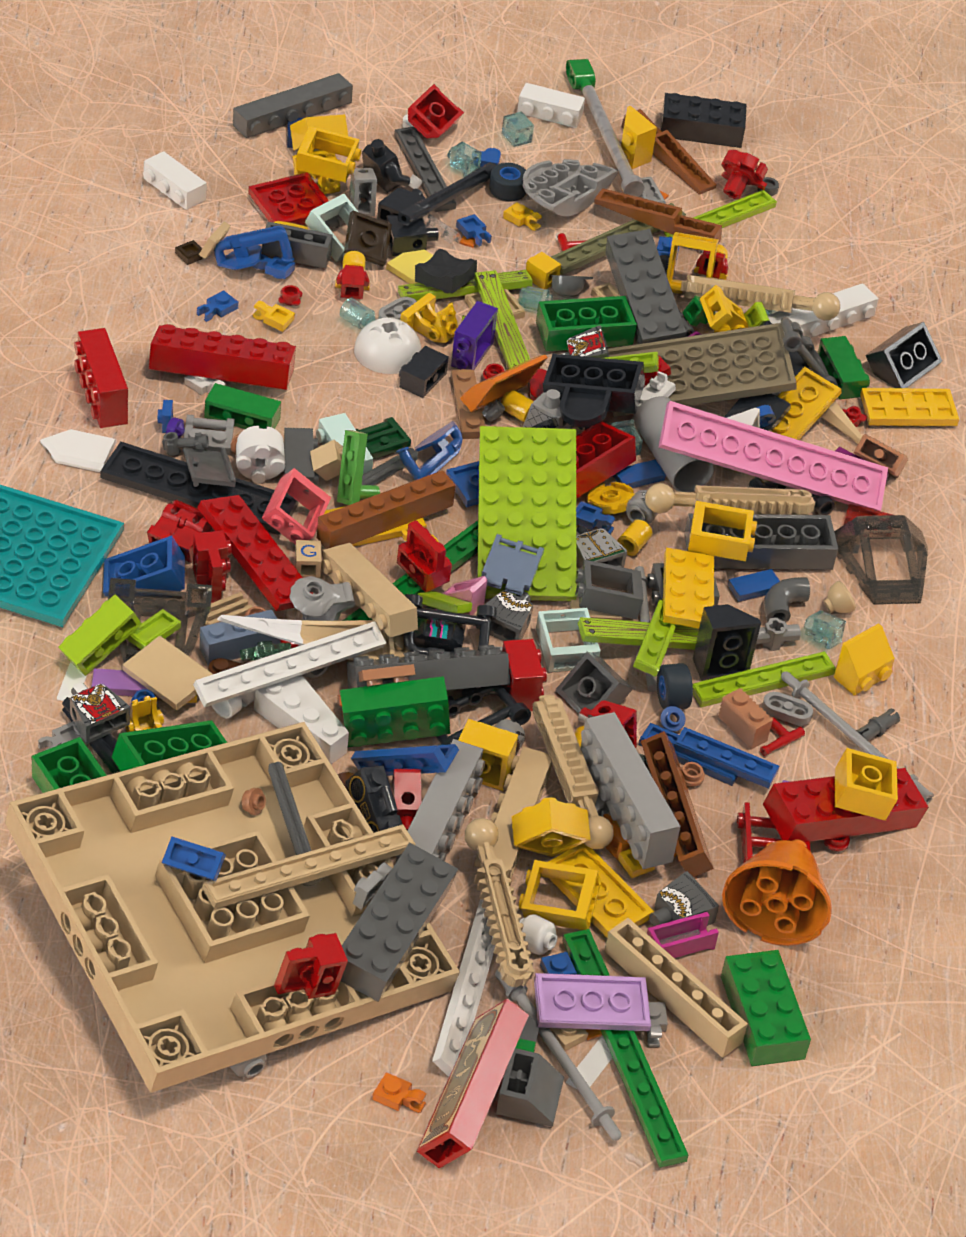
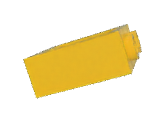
[296,126,362,183]
[666,232,719,293]
[688,501,757,561]
[519,860,601,930]

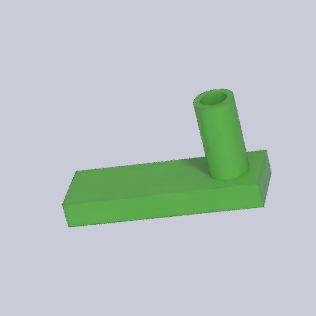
[337,430,380,505]

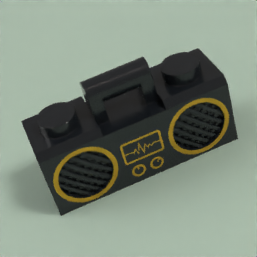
[345,766,402,833]

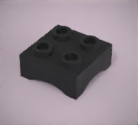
[415,249,477,294]

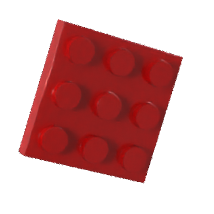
[248,172,329,225]

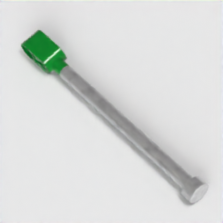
[566,59,644,197]

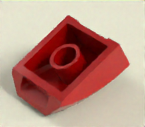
[408,84,464,138]

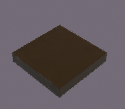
[344,210,392,267]

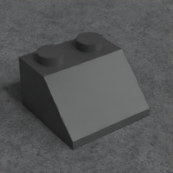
[555,651,633,713]

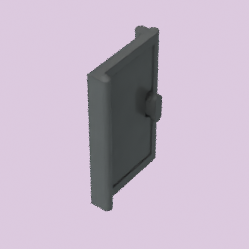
[183,448,236,487]

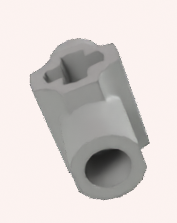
[756,618,801,651]

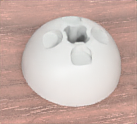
[354,318,421,374]

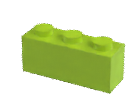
[58,595,142,676]

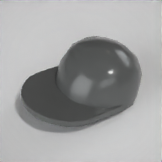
[552,275,593,296]

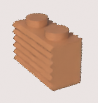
[854,434,908,478]
[718,688,773,749]

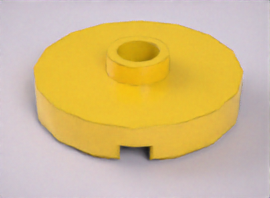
[588,482,635,514]

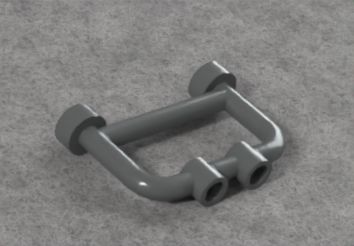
[781,317,838,386]

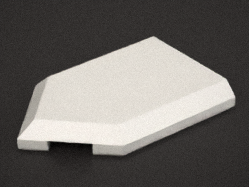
[40,429,117,472]

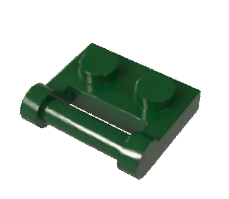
[355,417,411,459]

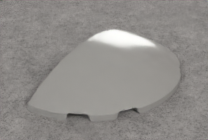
[523,159,618,216]

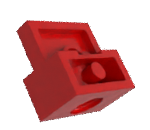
[397,520,452,592]
[192,530,232,603]
[274,933,348,999]

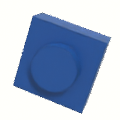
[157,400,173,433]

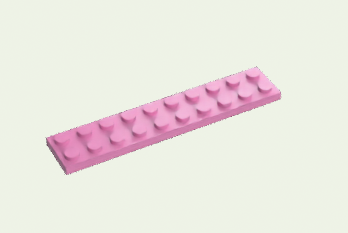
[659,401,888,513]

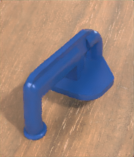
[214,226,294,270]
[396,421,463,480]

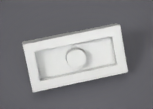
[638,371,676,407]

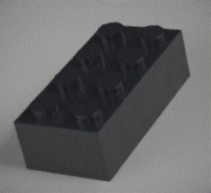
[660,93,747,148]

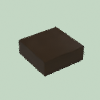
[175,240,204,265]

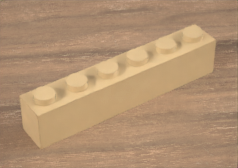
[321,543,418,638]
[474,747,552,879]
[604,918,748,1058]

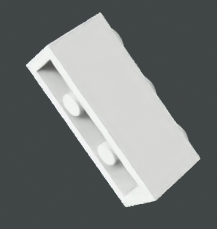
[517,83,585,128]
[143,151,207,210]

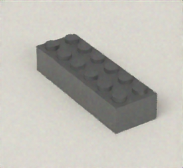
[606,229,686,344]
[684,513,838,570]
[347,645,510,690]
[341,842,458,1002]

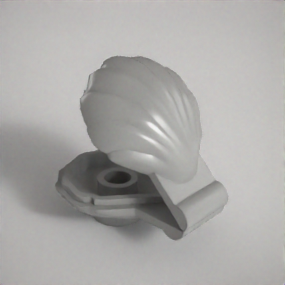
[290,576,355,621]

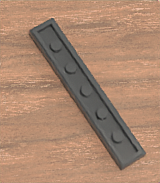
[394,127,456,212]

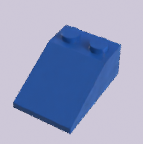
[103,536,185,597]

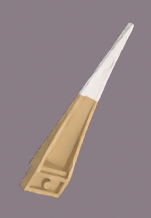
[217,615,408,661]

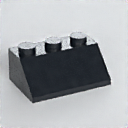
[865,322,942,388]
[693,604,761,681]

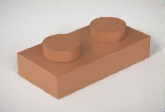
[358,664,415,686]

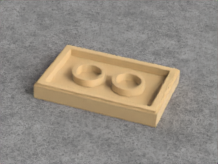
[122,636,213,710]

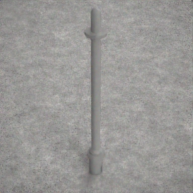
[781,671,934,805]
[495,970,622,1141]

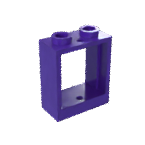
[451,301,498,370]

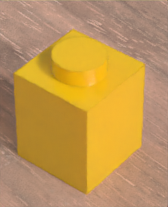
[526,252,561,290]

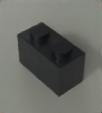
[399,346,449,398]

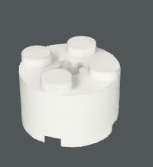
[236,426,285,484]

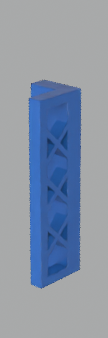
[351,744,459,776]

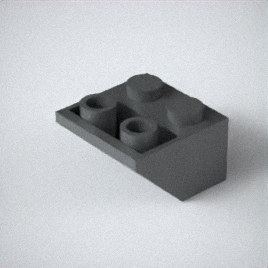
[496,1048,564,1127]

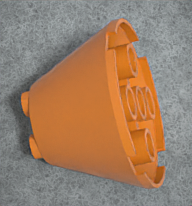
[722,840,832,946]

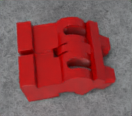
[147,500,212,563]

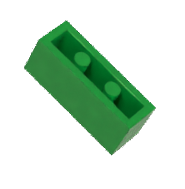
[817,336,870,400]
[204,383,282,429]

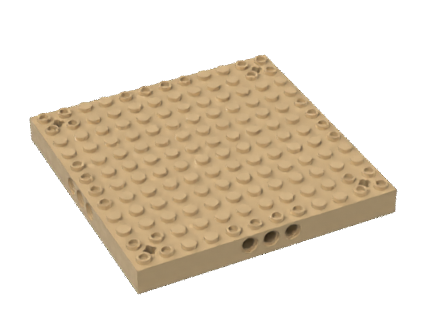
[5,722,460,1093]

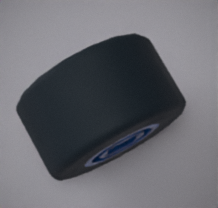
[489,163,526,201]
[656,663,693,709]

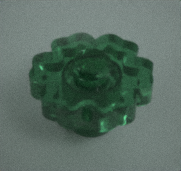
[240,641,292,661]

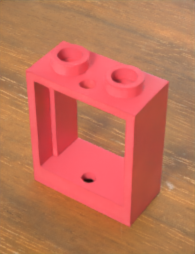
[262,468,331,545]

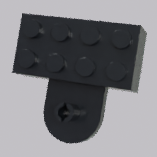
[543,354,645,430]

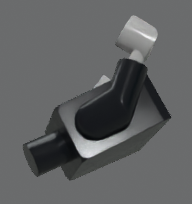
[362,139,423,193]

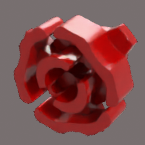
[721,150,768,199]

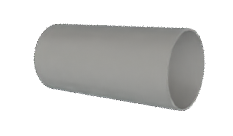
[633,396,714,492]

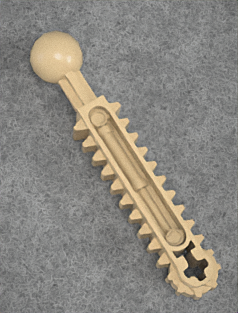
[681,275,840,321]
[645,483,815,515]
[533,694,614,849]
[465,818,534,987]

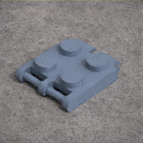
[482,534,544,596]

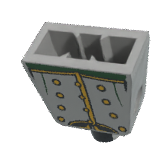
[576,526,627,569]

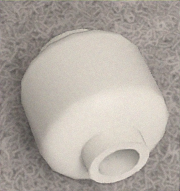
[519,914,557,955]

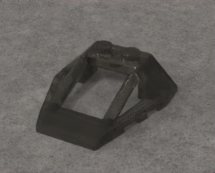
[834,515,928,605]
[108,578,212,664]

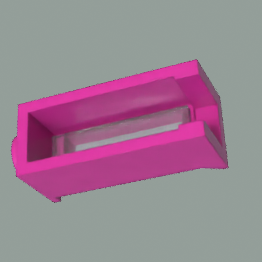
[647,912,719,958]

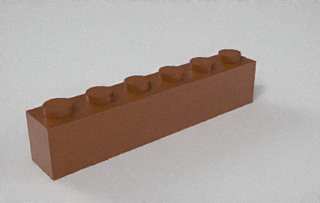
[317,470,456,549]
[641,731,714,877]

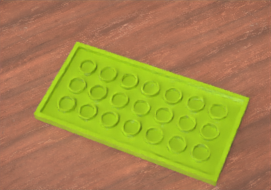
[477,426,577,601]

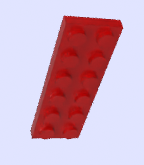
[197,495,313,612]

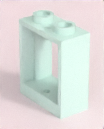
[305,194,358,262]
[536,608,600,673]

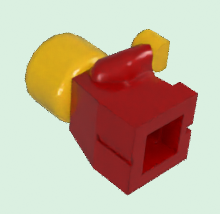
[694,244,729,280]
[335,251,370,299]

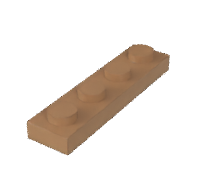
[451,369,485,439]

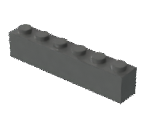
[233,73,353,138]

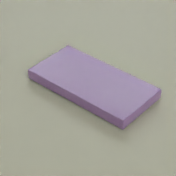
[534,973,651,1031]

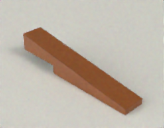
[621,109,717,195]
[594,188,722,244]

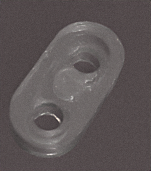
[424,214,462,244]

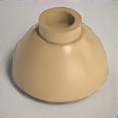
[823,581,856,613]

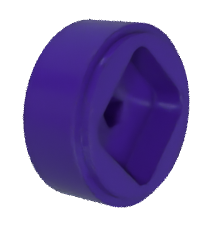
[166,417,185,439]

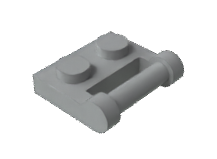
[183,414,235,455]

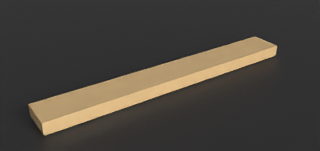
[202,824,416,909]

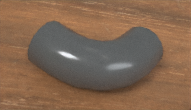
[764,577,810,622]

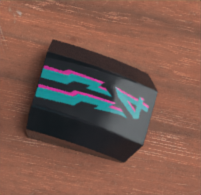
[414,606,466,652]

